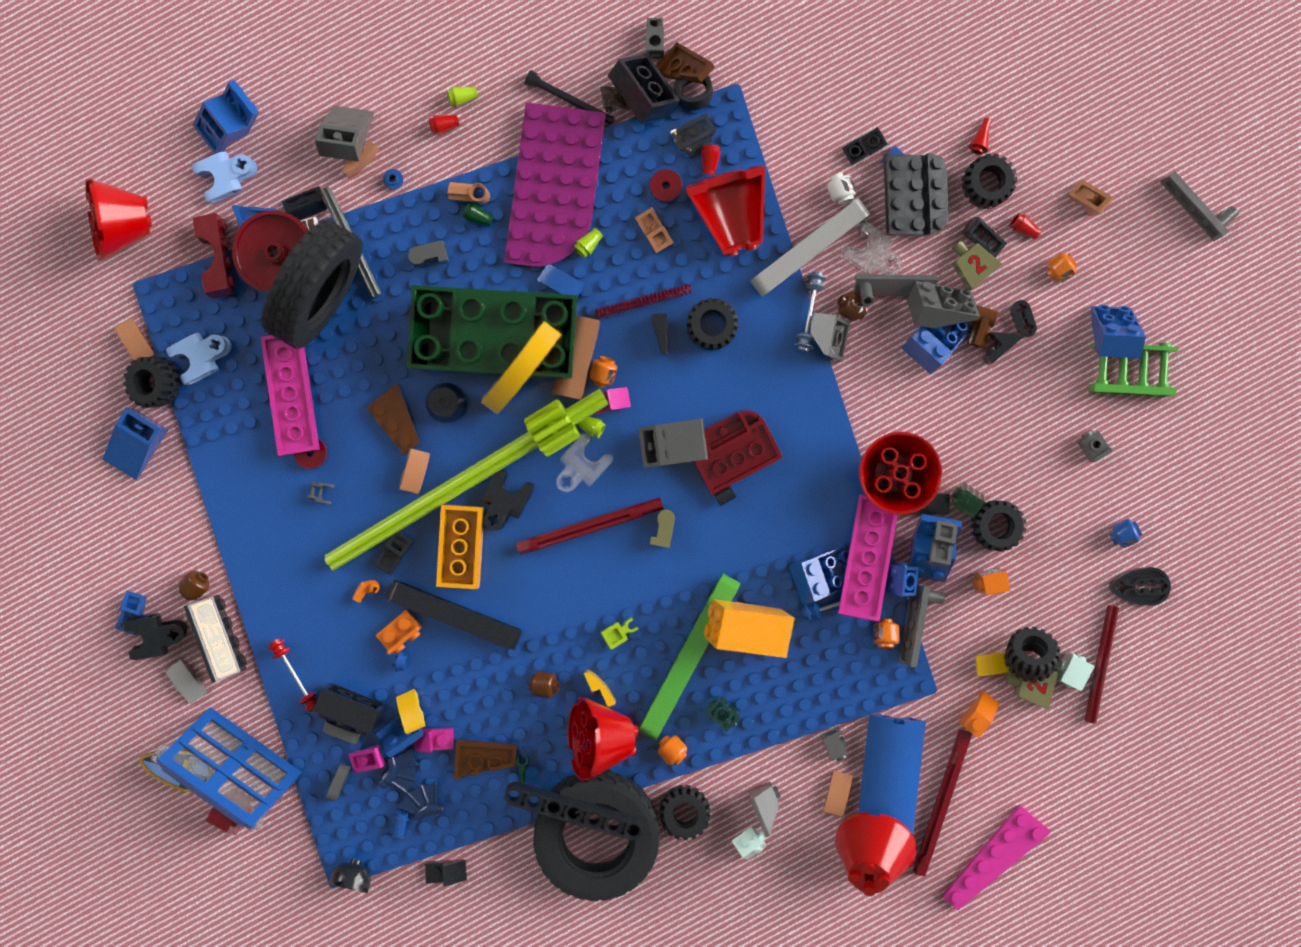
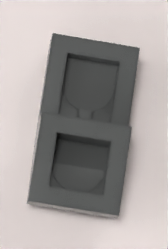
[928,520,958,567]

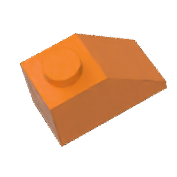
[958,691,1000,738]

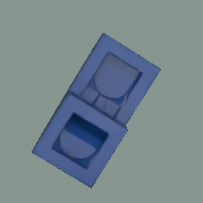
[537,264,585,297]
[115,590,147,635]

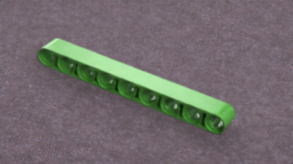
[638,573,741,741]

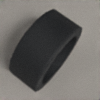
[674,76,713,110]

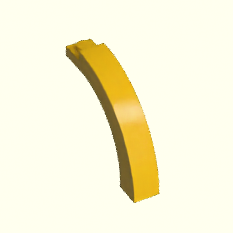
[481,322,561,414]

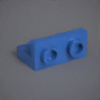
[376,715,424,758]

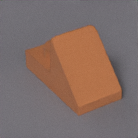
[1068,180,1114,216]

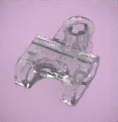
[840,221,903,275]
[556,433,614,492]

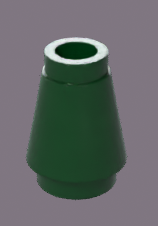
[462,203,494,227]

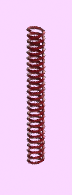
[595,284,691,320]

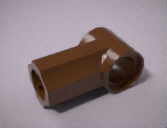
[967,305,998,348]

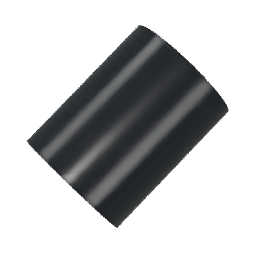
[714,486,736,506]

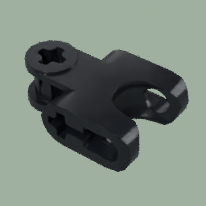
[482,469,535,530]
[122,613,188,660]

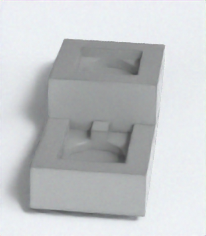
[165,658,207,704]

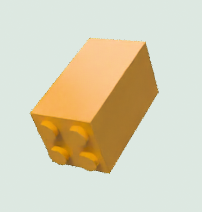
[704,599,794,658]

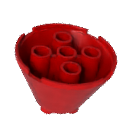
[85,178,152,261]
[859,432,943,514]
[568,697,638,781]
[835,812,916,896]

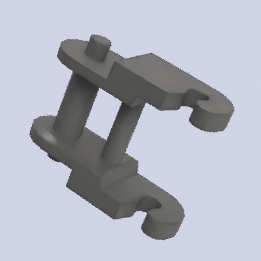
[306,481,335,504]

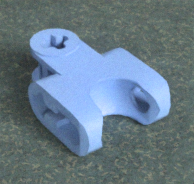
[192,152,257,204]
[166,333,232,385]

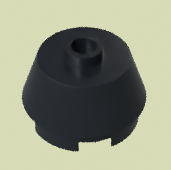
[426,383,466,423]

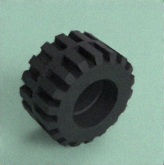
[962,153,1017,209]
[687,298,738,350]
[123,356,181,408]
[971,500,1026,551]
[1004,627,1060,683]
[660,785,710,841]

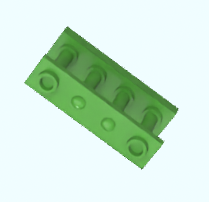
[1089,343,1179,397]

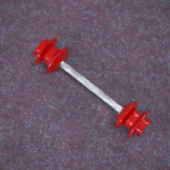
[267,638,317,713]

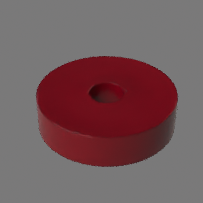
[650,169,682,203]
[294,438,328,469]

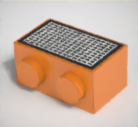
[972,568,1011,596]

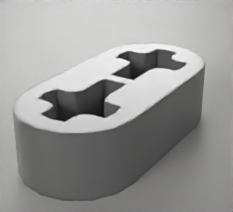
[322,720,361,744]
[326,763,351,802]

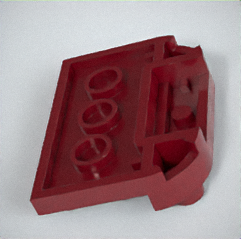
[694,409,783,495]

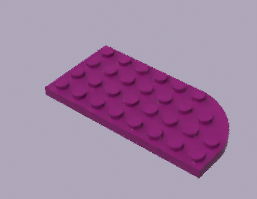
[504,102,606,268]

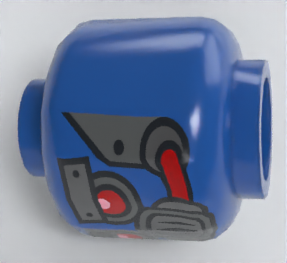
[1110,519,1142,548]

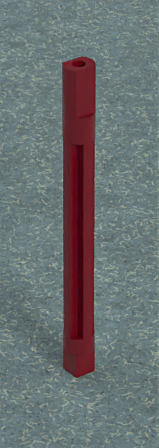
[516,497,664,555]
[913,729,972,877]

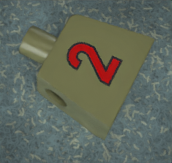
[952,240,1002,291]
[1006,670,1058,709]

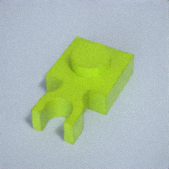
[600,617,638,650]

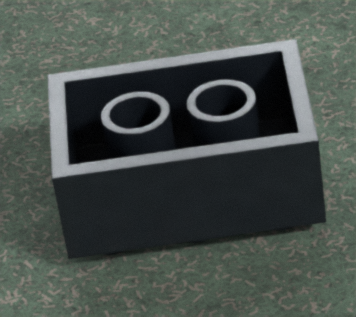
[607,53,680,123]
[313,682,387,735]

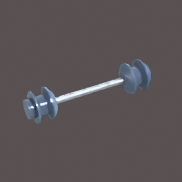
[794,272,827,353]

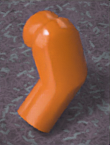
[352,580,380,603]

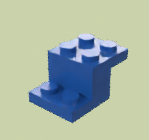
[193,80,259,154]
[908,514,962,582]

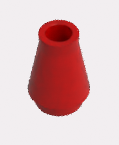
[428,114,460,135]
[701,145,721,175]
[1010,213,1041,240]

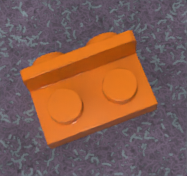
[375,609,423,655]

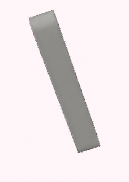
[750,198,870,297]

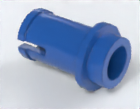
[392,811,410,838]

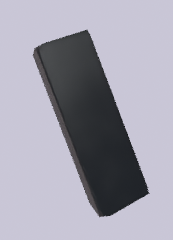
[282,186,328,220]

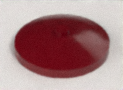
[232,210,308,293]

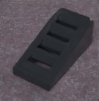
[961,217,1007,258]
[651,313,668,356]

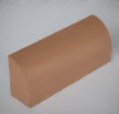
[551,316,600,400]

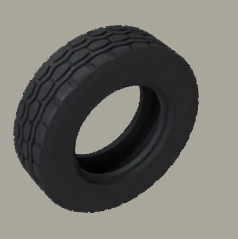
[262,220,363,349]
[533,770,659,901]

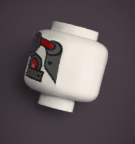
[827,173,856,205]

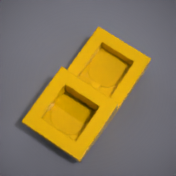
[975,651,1009,677]
[584,669,616,707]
[396,689,425,734]

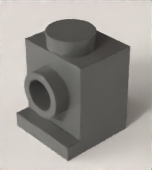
[1077,430,1113,462]
[820,727,848,761]

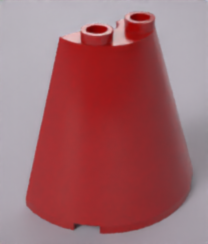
[686,166,765,257]

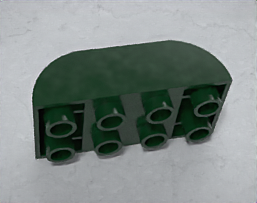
[407,285,577,379]

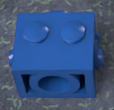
[884,562,919,597]

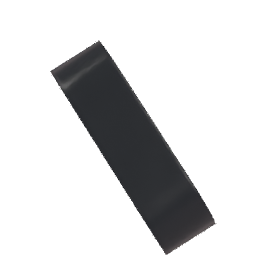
[1010,300,1037,338]

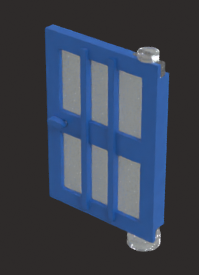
[151,707,302,831]

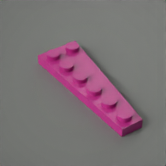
[941,805,1051,910]

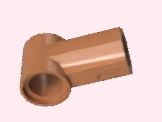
[448,182,490,205]

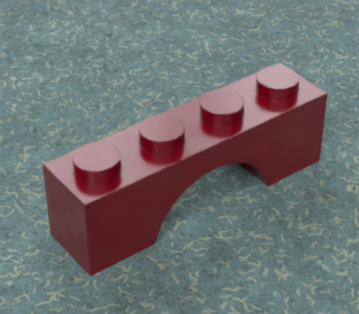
[192,213,236,299]

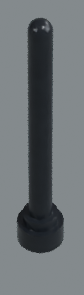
[524,70,614,124]

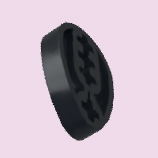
[1109,567,1171,606]

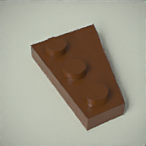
[656,42,715,82]
[366,383,421,455]
[454,739,517,780]

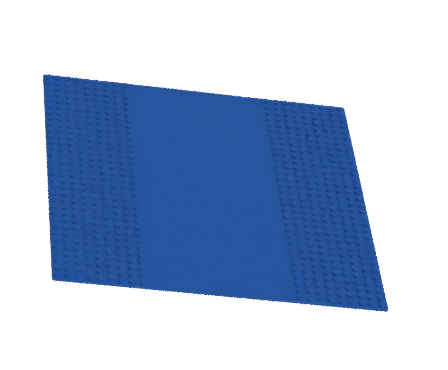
[133,84,937,888]

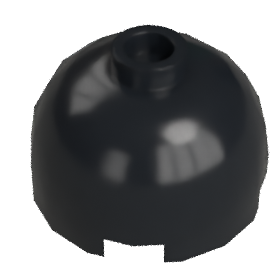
[329,859,371,893]

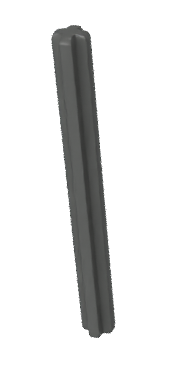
[320,187,381,298]

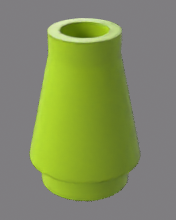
[447,86,478,107]
[574,228,603,258]
[576,417,606,438]

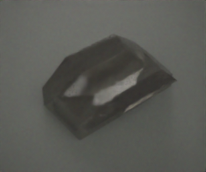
[670,113,716,158]

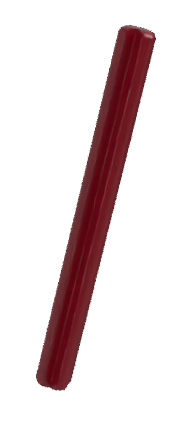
[1085,605,1119,724]

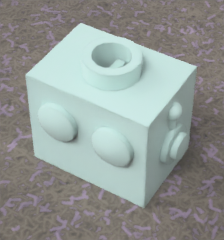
[1057,652,1095,691]
[732,827,767,860]

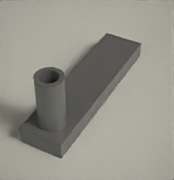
[1160,171,1239,241]
[854,274,937,306]
[898,584,945,667]

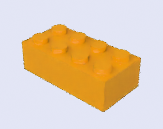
[436,505,485,589]

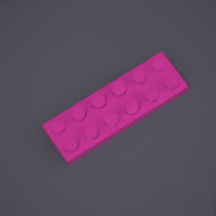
[261,335,320,457]
[838,495,898,622]

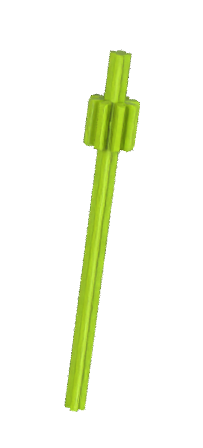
[324,389,609,571]

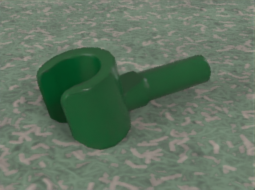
[516,756,529,783]

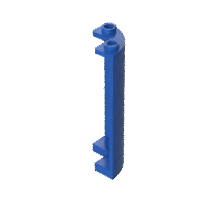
[858,714,926,835]

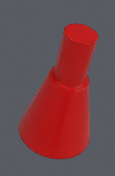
[968,118,992,155]

